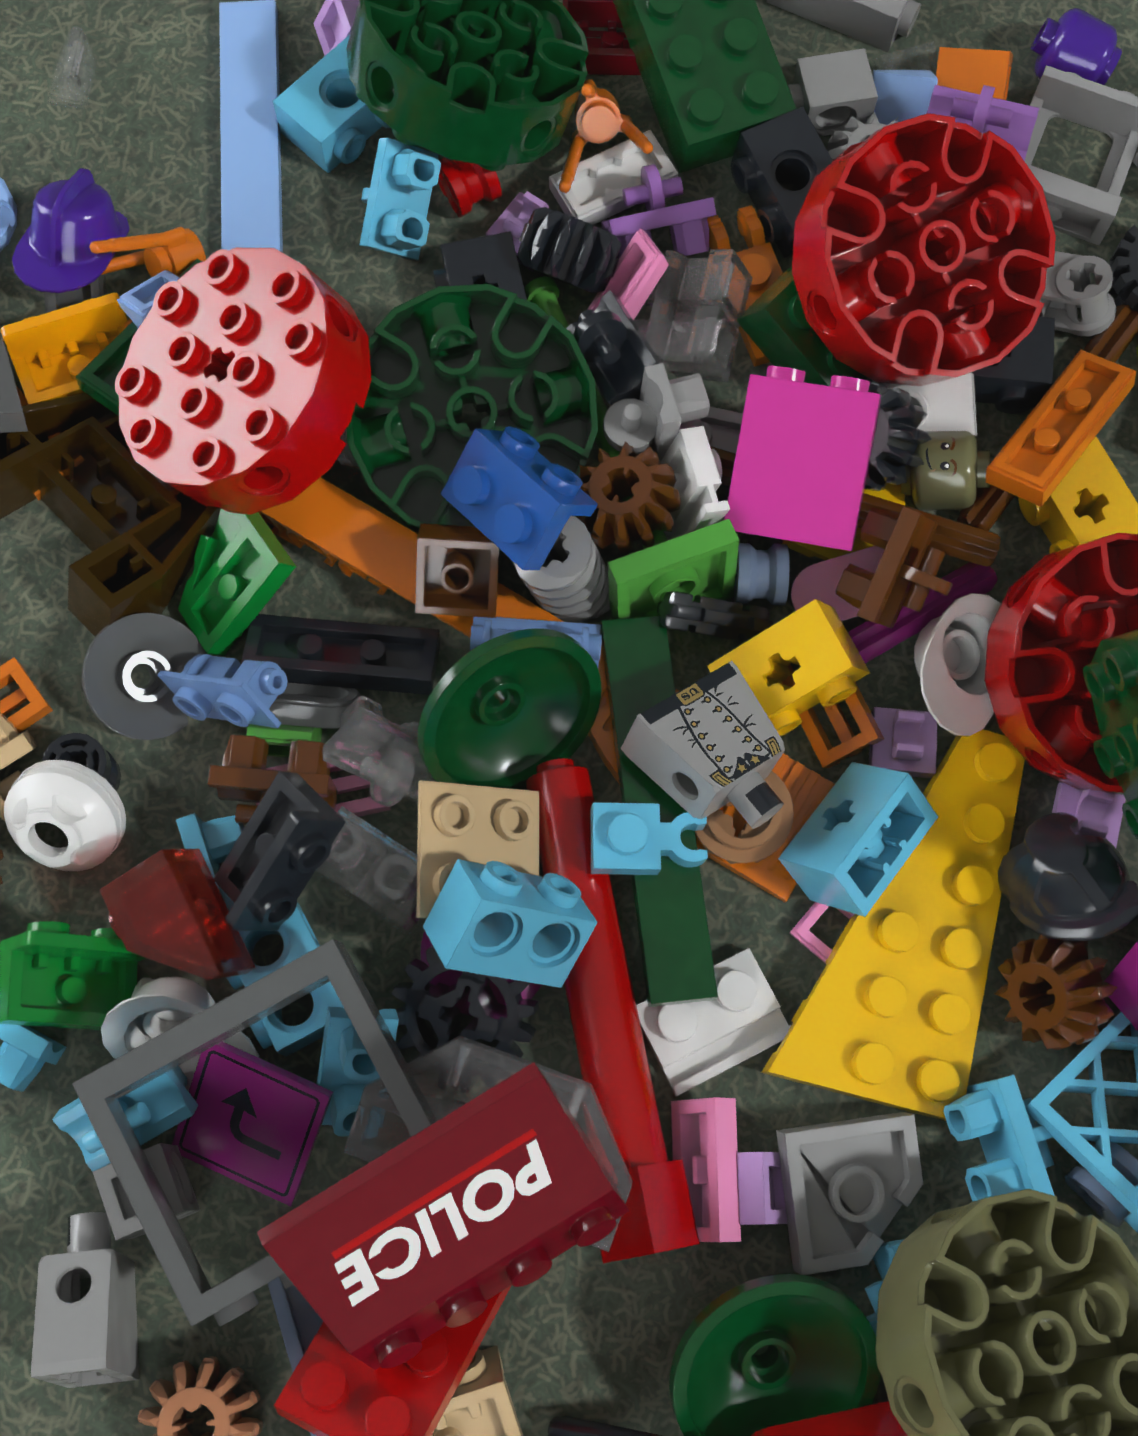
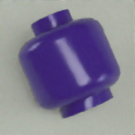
[1030,8,1122,85]

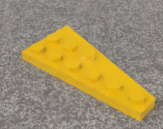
[761,729,1025,1121]

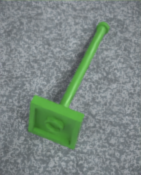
[524,276,739,620]

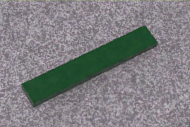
[600,616,718,1007]

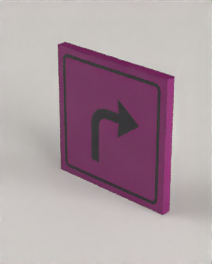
[172,1041,333,1207]

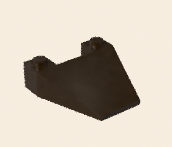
[0,393,221,637]

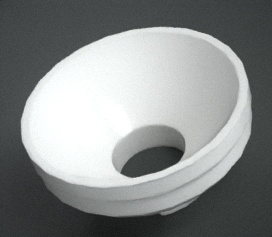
[4,760,126,871]

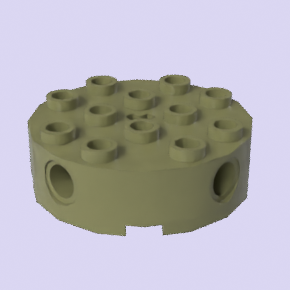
[875,1189,1138,1436]

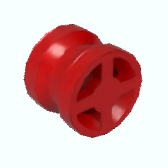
[438,158,502,218]

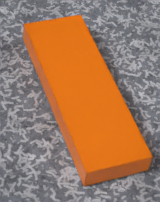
[985,349,1137,507]

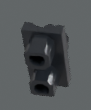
[566,290,661,406]

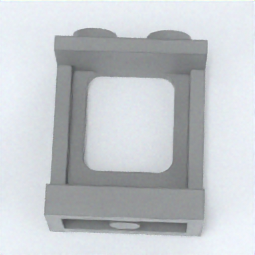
[1025,65,1138,245]

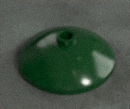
[418,629,602,790]
[669,1274,880,1436]

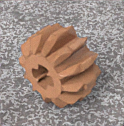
[138,1356,263,1436]

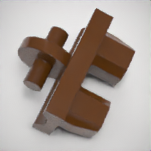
[835,506,953,629]
[207,735,338,824]

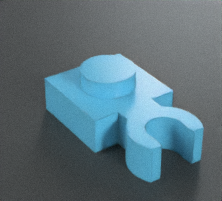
[590,802,708,875]

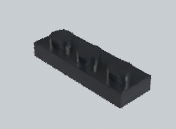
[241,614,440,695]

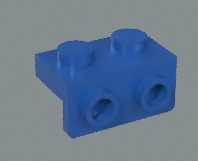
[441,427,598,570]

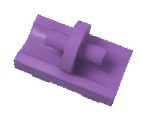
[927,85,1039,161]
[601,164,716,258]

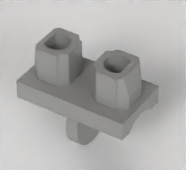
[603,363,710,462]

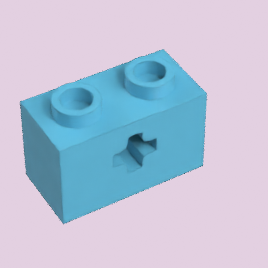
[778,762,938,917]

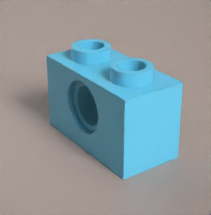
[272,35,390,173]

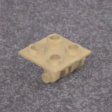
[416,780,539,918]

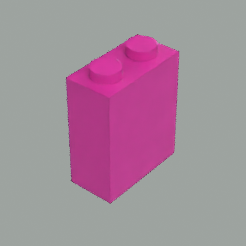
[724,366,881,551]

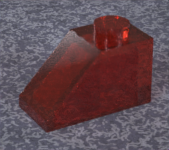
[100,849,256,980]

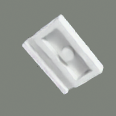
[660,426,730,540]
[637,948,791,1097]

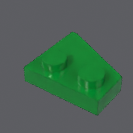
[178,508,297,656]

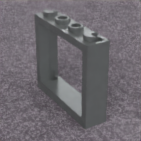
[72,939,437,1327]

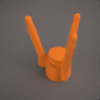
[559,79,653,193]
[89,226,206,329]

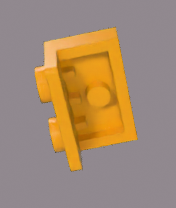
[0,293,128,405]

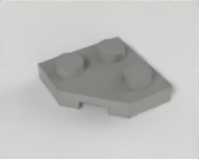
[776,1112,923,1275]

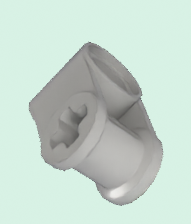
[1039,251,1116,336]

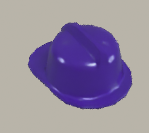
[12,168,130,293]

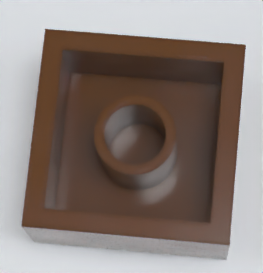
[415,523,500,618]

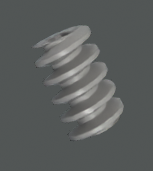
[514,516,610,623]

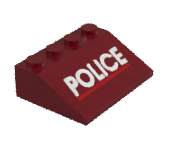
[257,1062,629,1370]

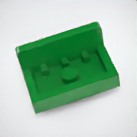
[0,921,155,1030]

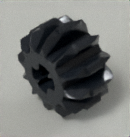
[517,207,622,293]
[864,383,932,491]

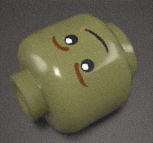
[901,431,990,511]

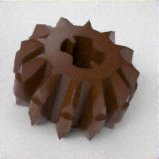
[576,441,681,555]
[994,935,1118,1050]

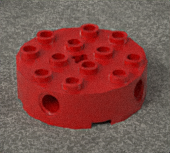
[792,113,1056,387]
[115,247,372,515]
[984,532,1138,793]

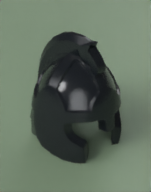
[998,812,1138,941]

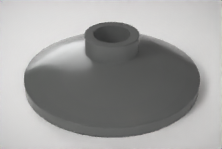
[82,613,205,740]

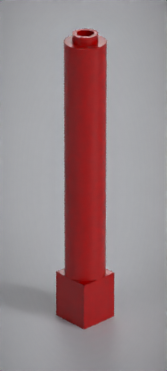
[525,758,700,1264]

